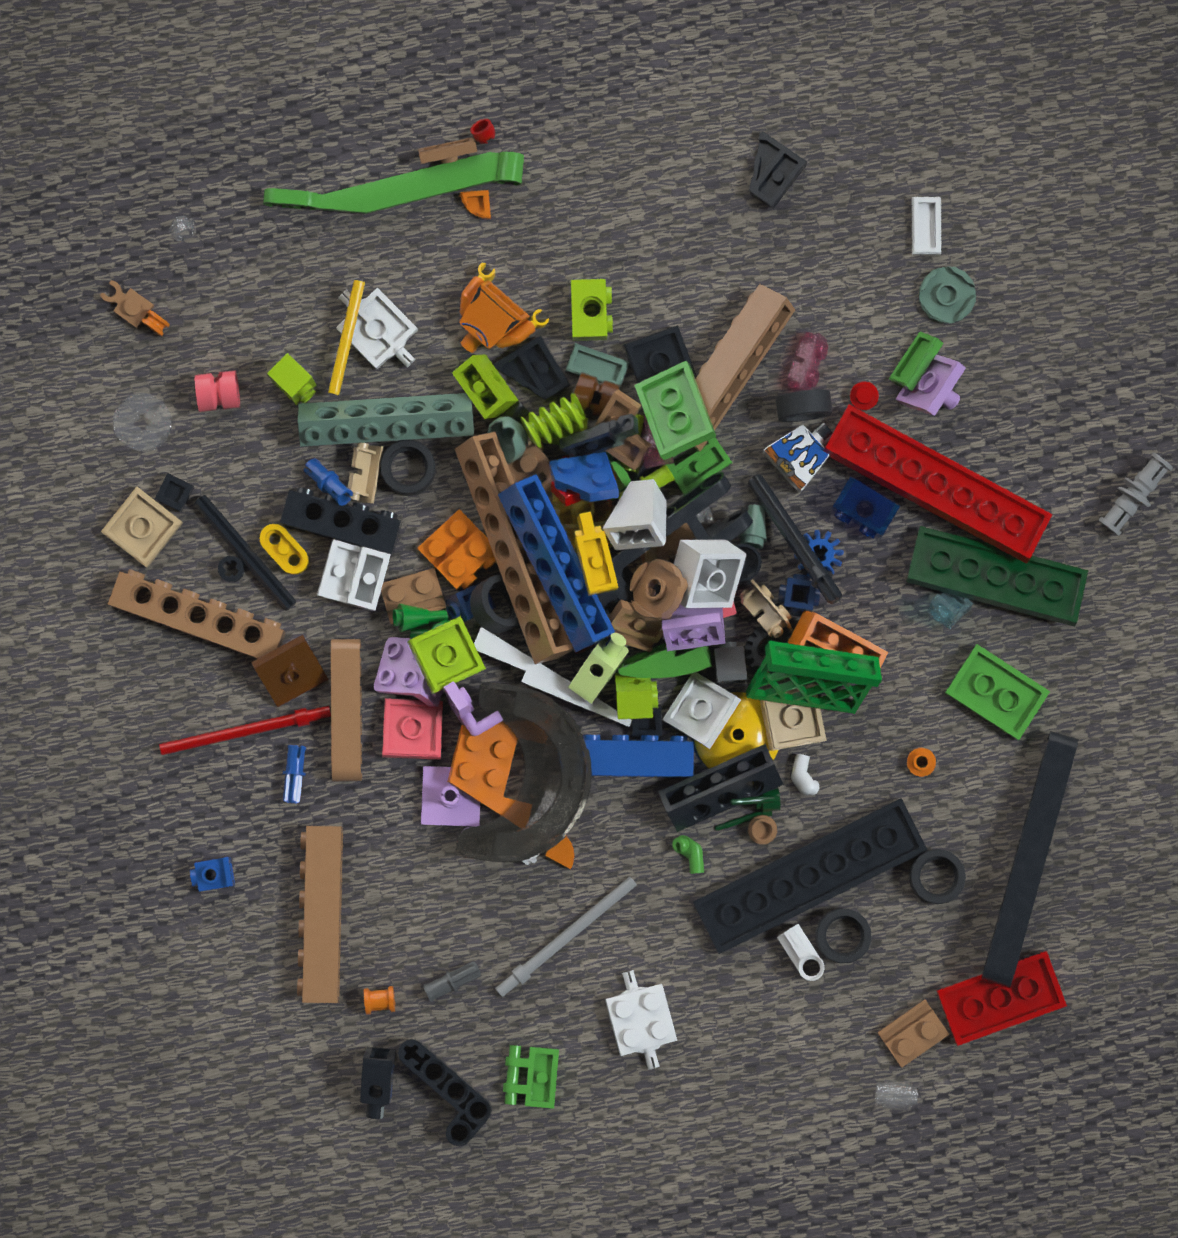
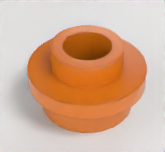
[907,748,936,777]

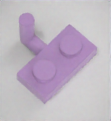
[444,681,503,736]

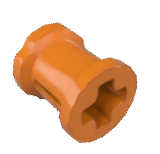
[364,986,395,1015]

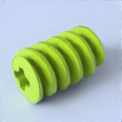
[520,393,585,449]

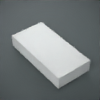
[912,197,941,255]

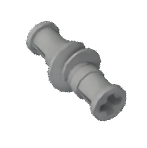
[1099,452,1173,536]

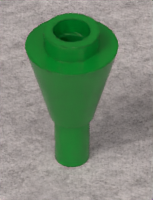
[392,603,448,632]

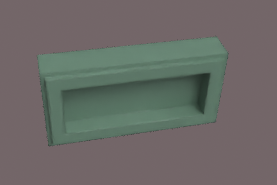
[565,343,629,390]

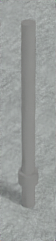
[495,876,637,997]

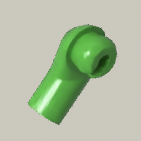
[672,835,704,874]

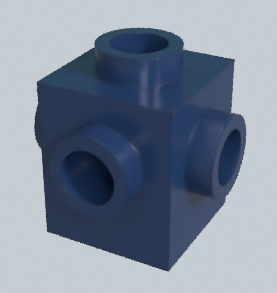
[778,574,820,617]

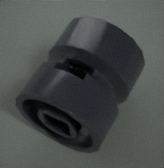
[735,544,762,585]

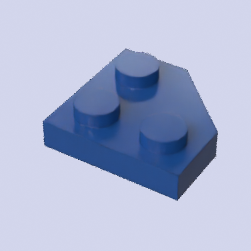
[549,452,619,502]

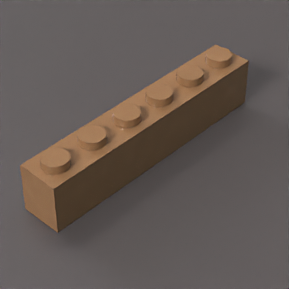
[693,284,795,452]
[297,826,343,1003]

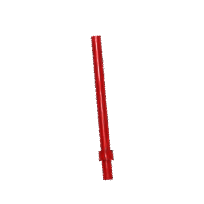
[159,705,331,755]

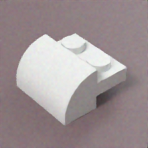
[317,539,391,611]

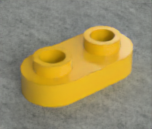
[260,524,309,575]

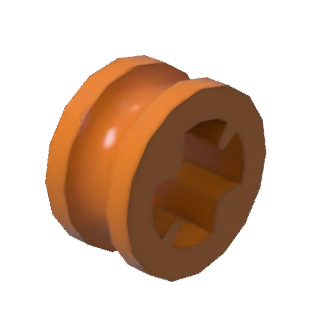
[141,310,170,336]

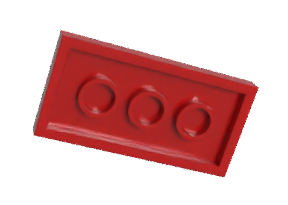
[936,951,1067,1046]

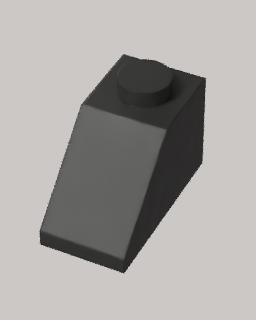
[713,642,747,685]

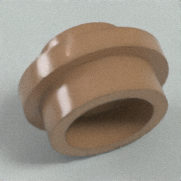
[748,815,777,844]

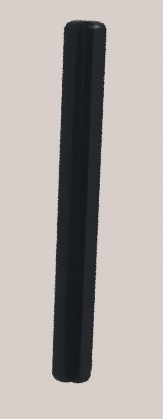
[194,495,296,611]

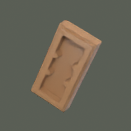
[418,137,477,164]

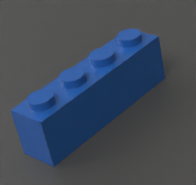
[576,735,694,777]

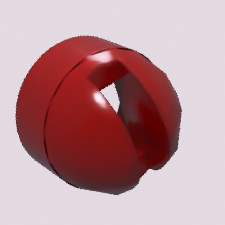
[470,119,496,144]

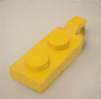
[574,512,618,596]

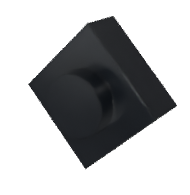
[155,473,194,513]
[632,704,663,736]

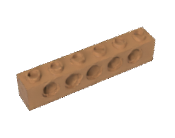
[108,569,286,659]

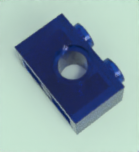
[831,477,900,539]

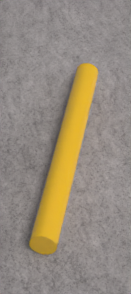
[328,280,365,395]

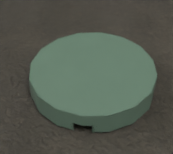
[919,266,976,324]

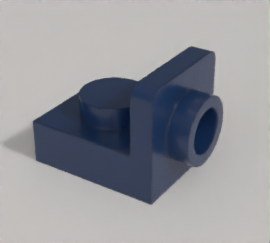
[445,583,496,623]

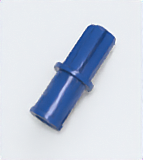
[282,745,306,804]

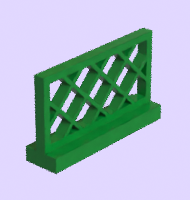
[746,641,882,714]

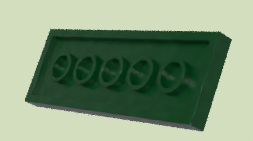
[906,526,1088,627]

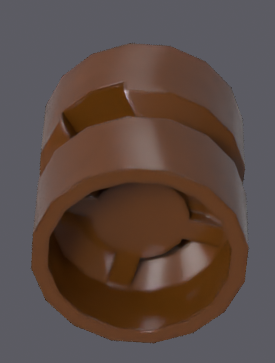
[574,372,620,417]

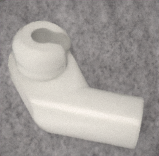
[791,754,819,795]

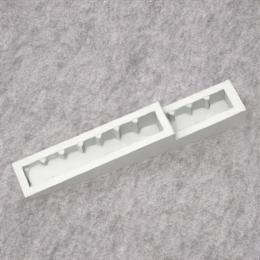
[474,627,632,727]

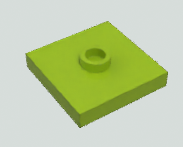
[407,616,486,694]

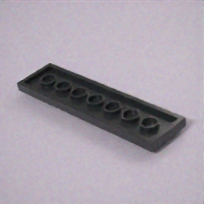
[693,798,928,954]

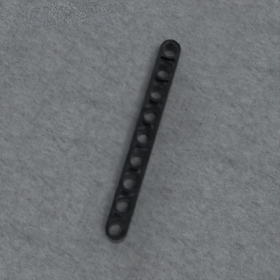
[981,731,1079,988]

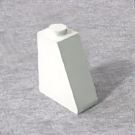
[603,479,667,550]

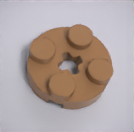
[630,559,688,619]

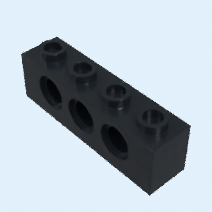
[280,487,402,556]
[659,744,784,832]

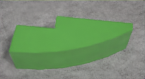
[618,642,714,678]

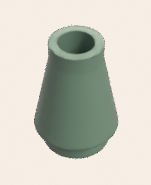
[738,505,767,549]

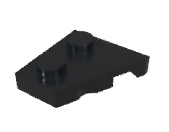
[749,131,807,209]
[493,336,571,400]

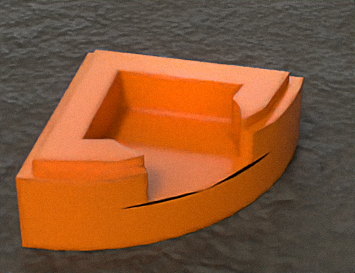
[460,190,491,220]
[545,830,574,869]

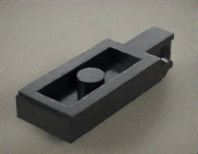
[559,414,639,457]

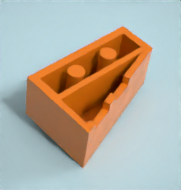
[788,610,888,668]

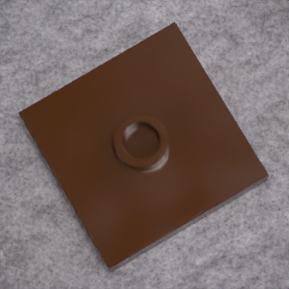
[251,634,329,707]

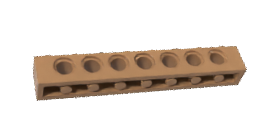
[455,432,574,665]

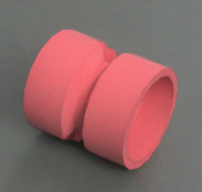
[195,370,240,412]

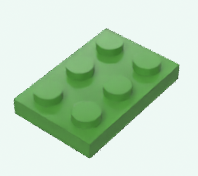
[634,361,716,460]
[945,644,1050,741]

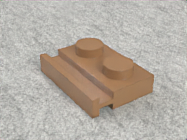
[381,568,447,625]
[606,599,671,652]
[877,999,949,1068]

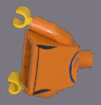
[459,263,549,353]

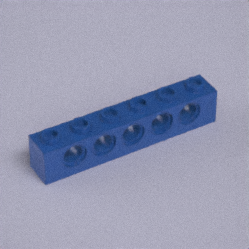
[498,474,615,652]

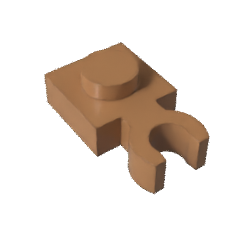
[100,280,154,329]

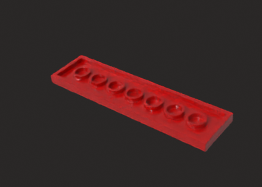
[823,404,1053,564]

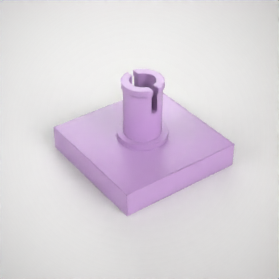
[896,355,966,416]
[421,766,480,827]

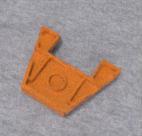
[447,718,553,830]

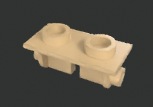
[347,443,383,504]
[739,579,793,638]

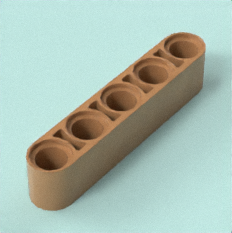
[331,639,362,782]

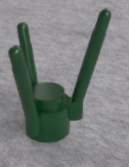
[714,788,781,831]

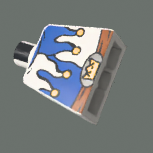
[763,423,833,493]

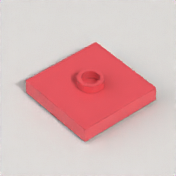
[382,698,443,760]

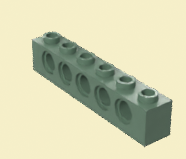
[298,393,474,447]

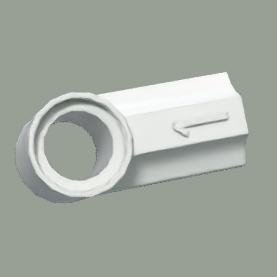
[777,924,824,981]

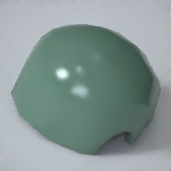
[487,417,529,464]

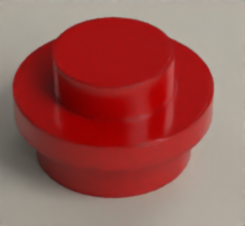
[850,381,879,411]

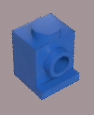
[190,857,235,892]

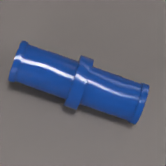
[304,458,353,506]

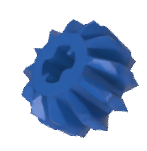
[794,530,844,576]

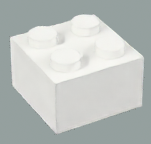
[674,540,746,608]

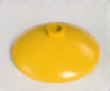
[694,692,778,769]

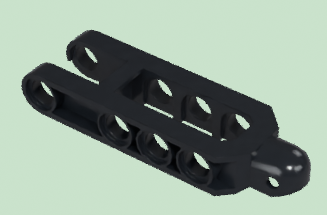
[597,472,753,610]

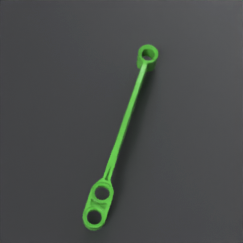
[263,152,524,214]

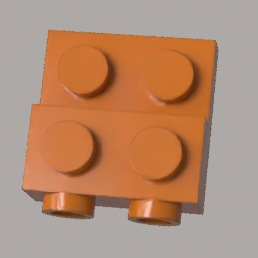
[417,509,496,590]

